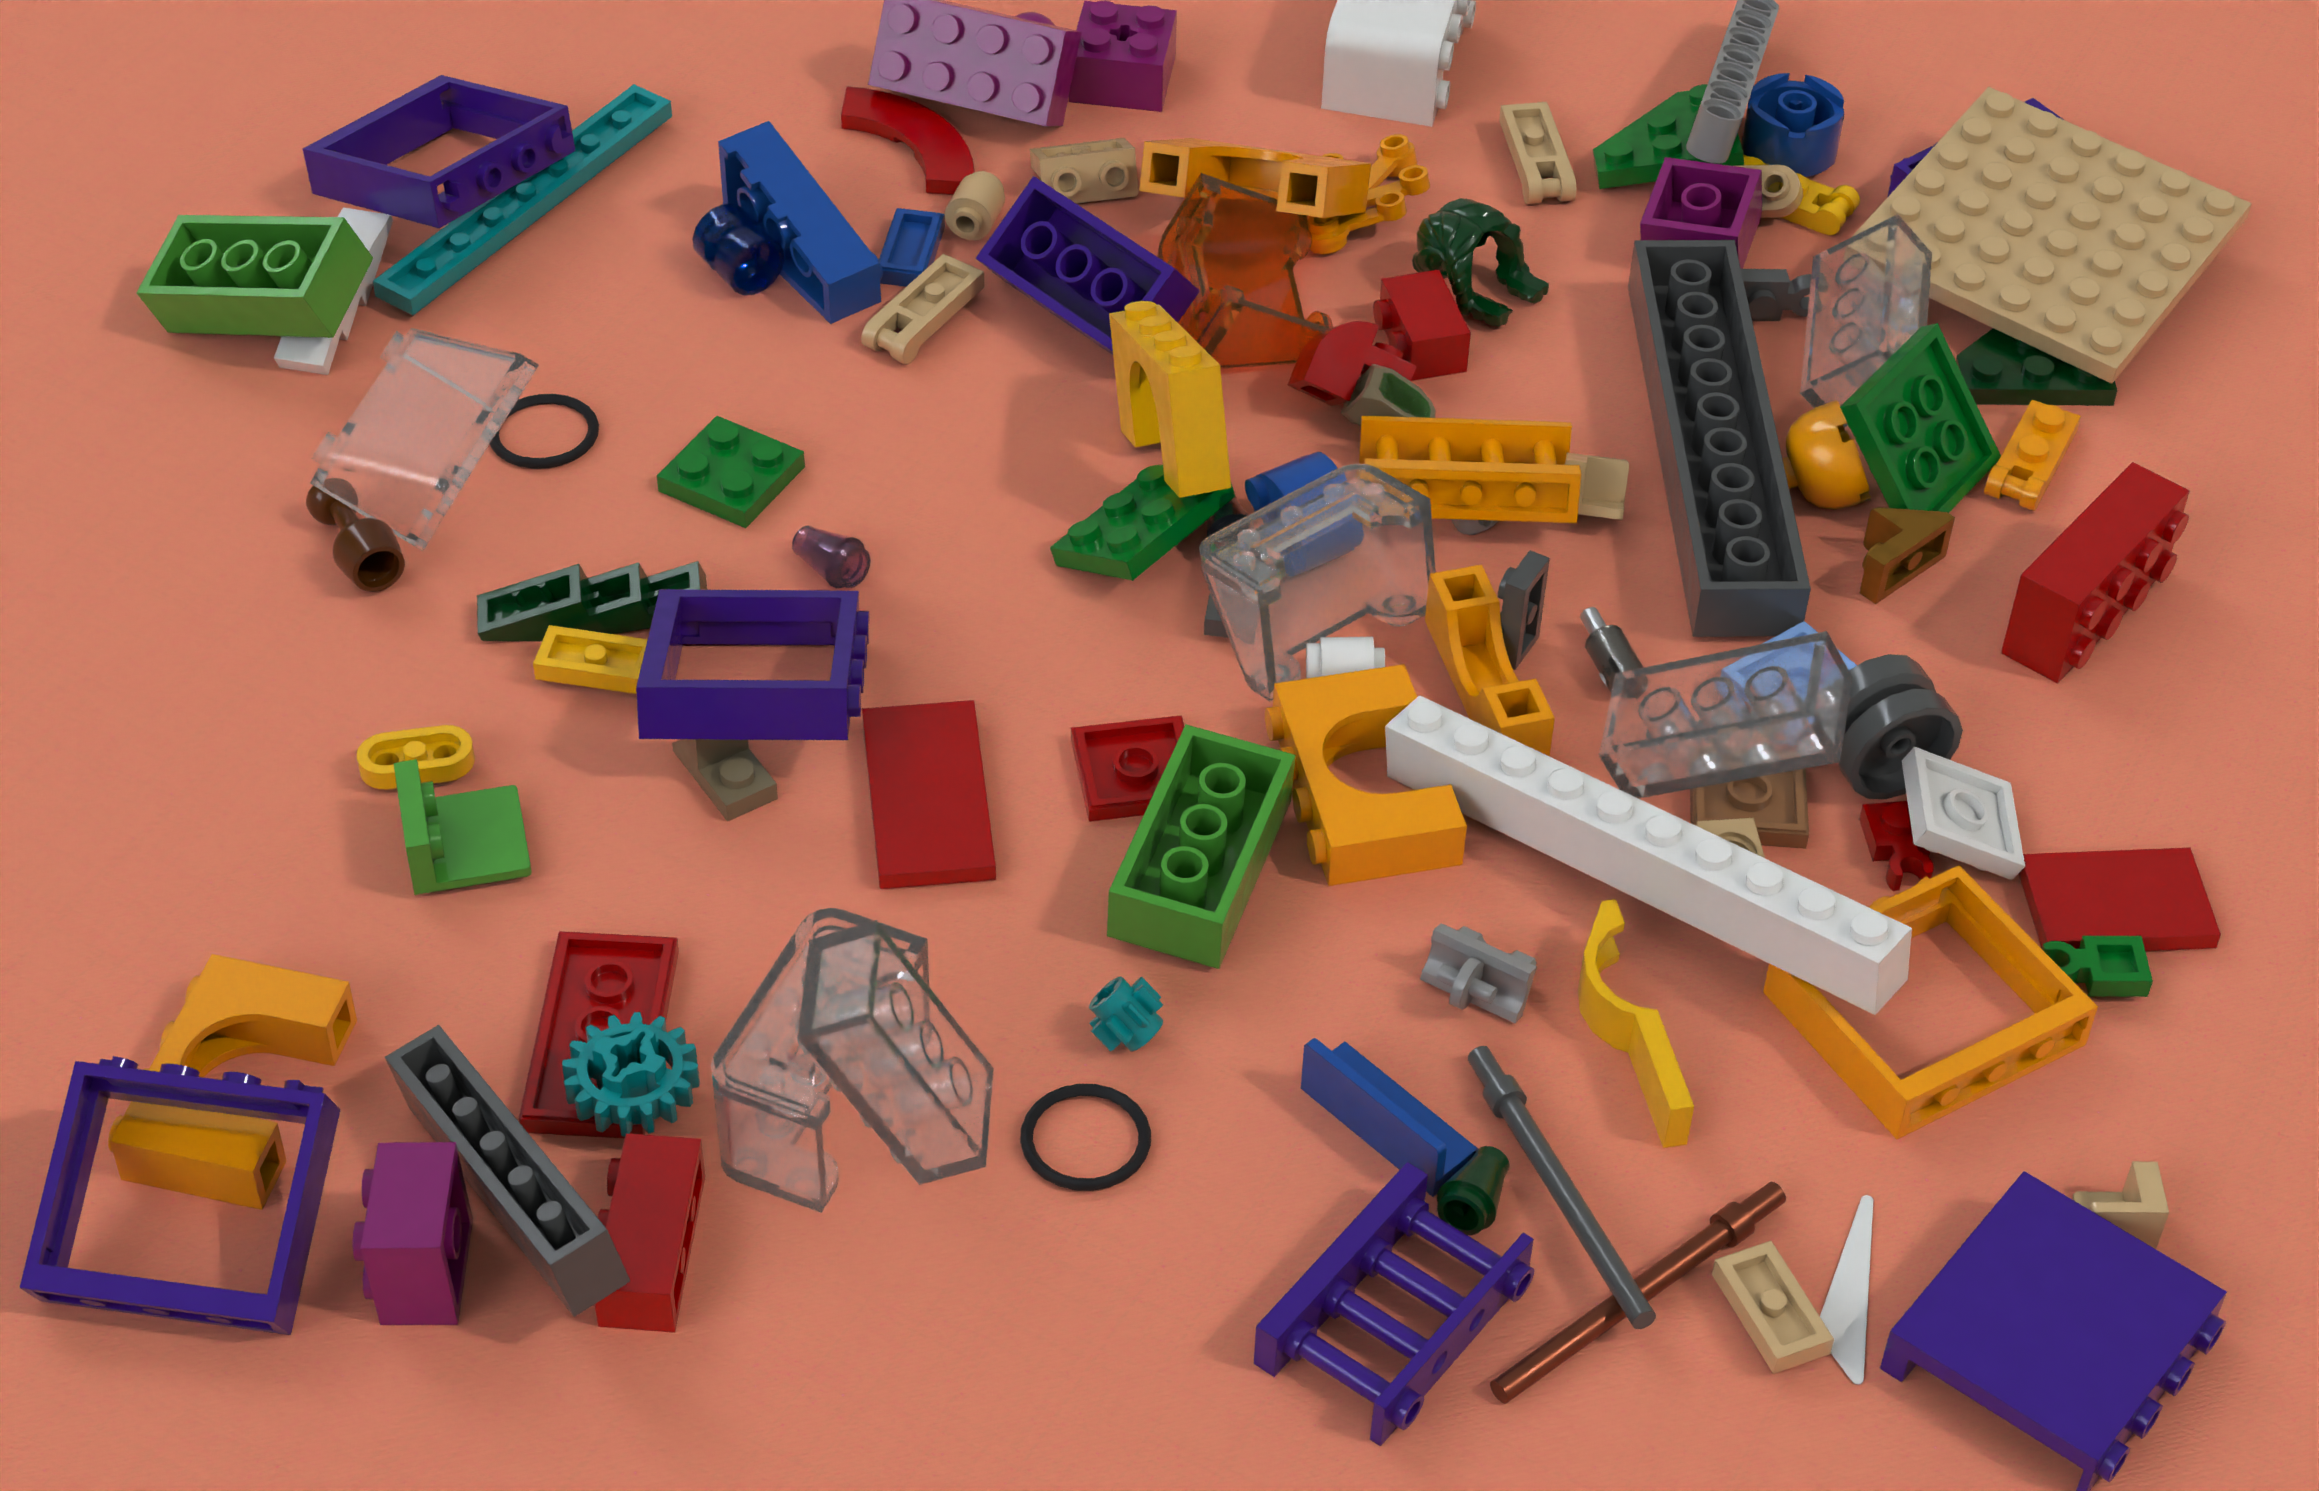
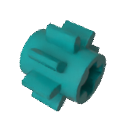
[1089,976,1163,1052]

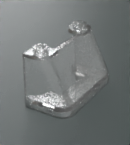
[310,328,539,551]
[1199,463,1436,702]

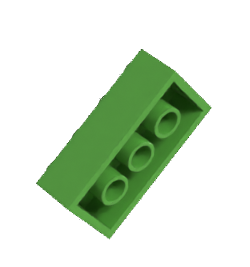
[136,215,373,338]
[1107,724,1296,969]

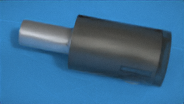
[1580,607,1649,700]

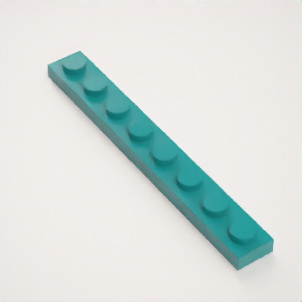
[373,84,672,315]

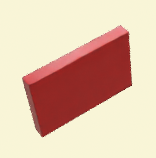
[2019,847,2221,951]

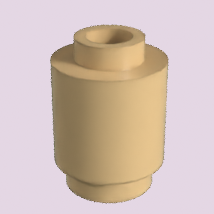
[945,171,1005,240]

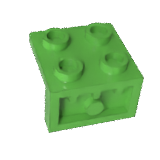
[394,759,532,895]

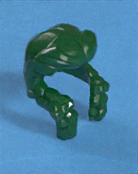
[1412,198,1549,327]

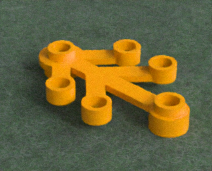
[1301,134,1430,254]

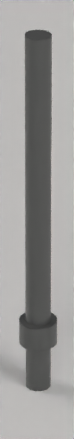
[1468,1046,1656,1329]

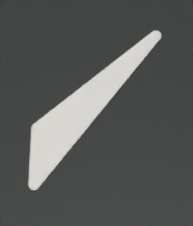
[1820,1195,1874,1385]

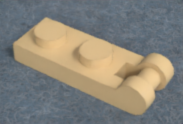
[1499,102,1577,204]
[861,254,984,364]

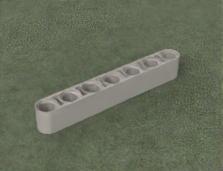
[1686,0,1779,164]

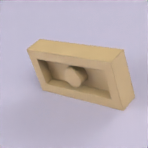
[1712,1241,1834,1374]

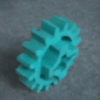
[562,1012,700,1136]

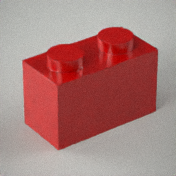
[1373,270,1471,381]

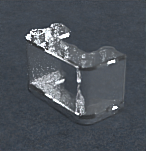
[711,908,931,1213]

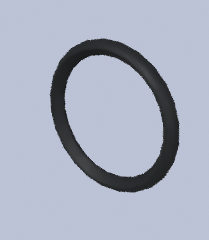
[488,394,599,469]
[1020,1084,1151,1191]

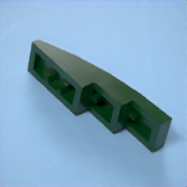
[477,561,707,642]

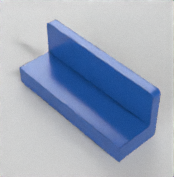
[1301,1038,1478,1197]

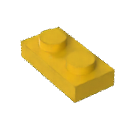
[533,625,648,694]

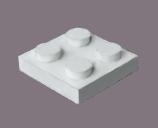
[1902,747,2025,880]

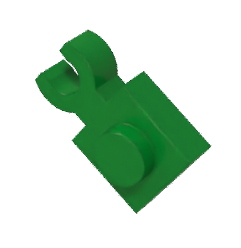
[2042,936,2153,997]

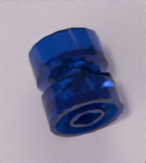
[692,204,785,295]

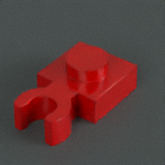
[1859,801,1934,891]

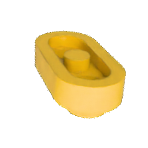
[357,725,475,789]

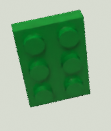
[1050,465,1236,581]

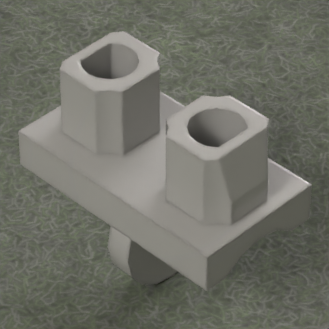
[1420,923,1537,1023]

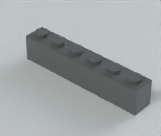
[385,1025,630,1317]

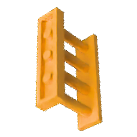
[1359,416,1581,523]

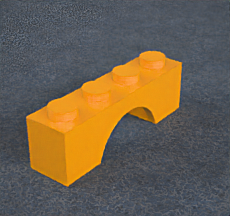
[1425,564,1555,756]

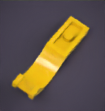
[1578,899,1694,1148]

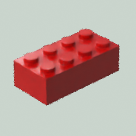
[2001,462,2190,684]

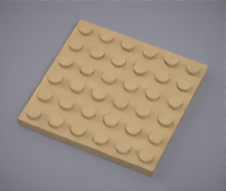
[1843,87,2252,384]

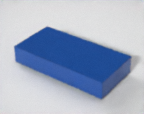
[879,208,945,287]

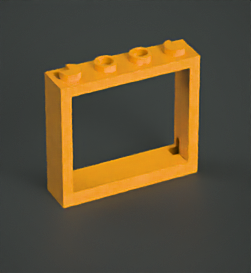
[1763,865,2098,1140]

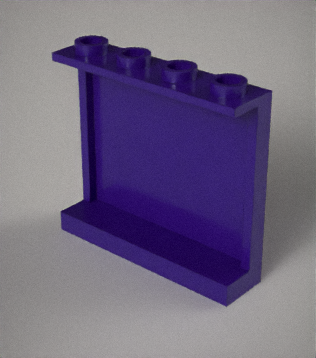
[1880,1171,2227,1491]

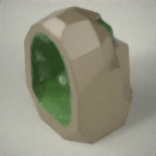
[1341,364,1436,426]

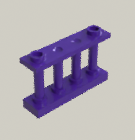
[1254,1162,1534,1446]

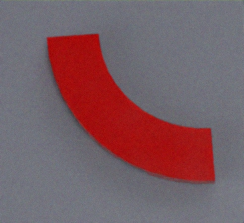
[841,86,975,195]

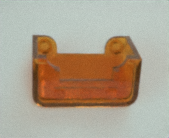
[1157,173,1333,369]

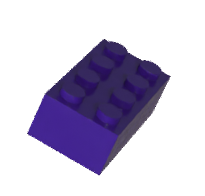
[976,176,1200,355]

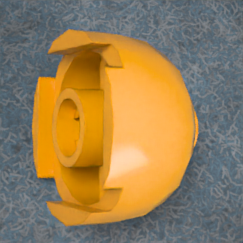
[1782,400,1871,510]

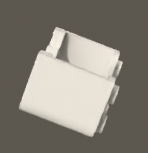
[1321,0,1476,127]

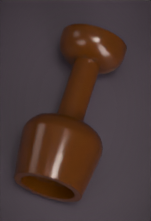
[306,474,405,592]

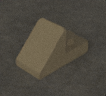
[672,739,778,821]

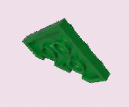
[1593,84,1744,189]

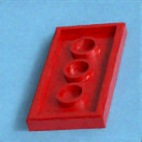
[862,700,996,889]
[518,931,679,1138]

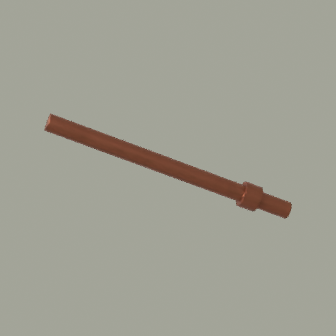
[1490,1182,1786,1404]

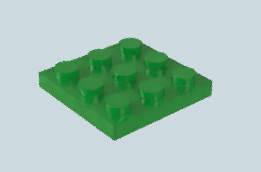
[1840,323,2001,513]

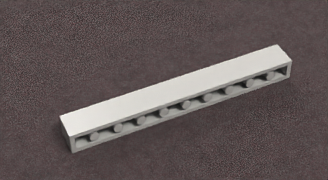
[1385,695,1912,1015]

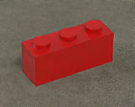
[595,1133,705,1332]

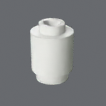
[1306,637,1385,679]

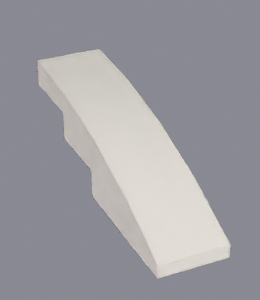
[274,207,393,375]

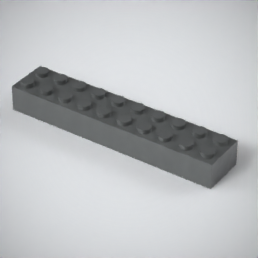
[1628,240,1811,637]

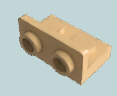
[1030,138,1139,204]

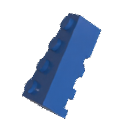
[718,121,883,324]

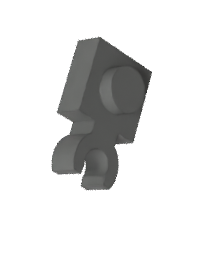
[1741,269,1823,321]

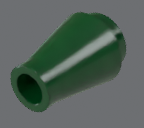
[1437,1146,1510,1235]

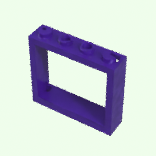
[303,75,576,228]
[636,589,870,740]
[20,1056,340,1335]

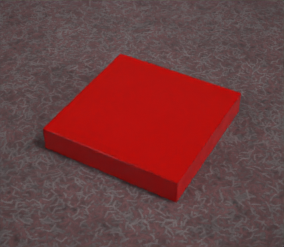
[1071,715,1185,822]

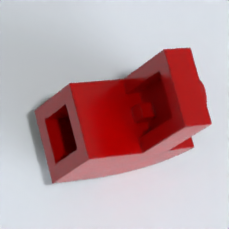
[1287,321,1417,406]

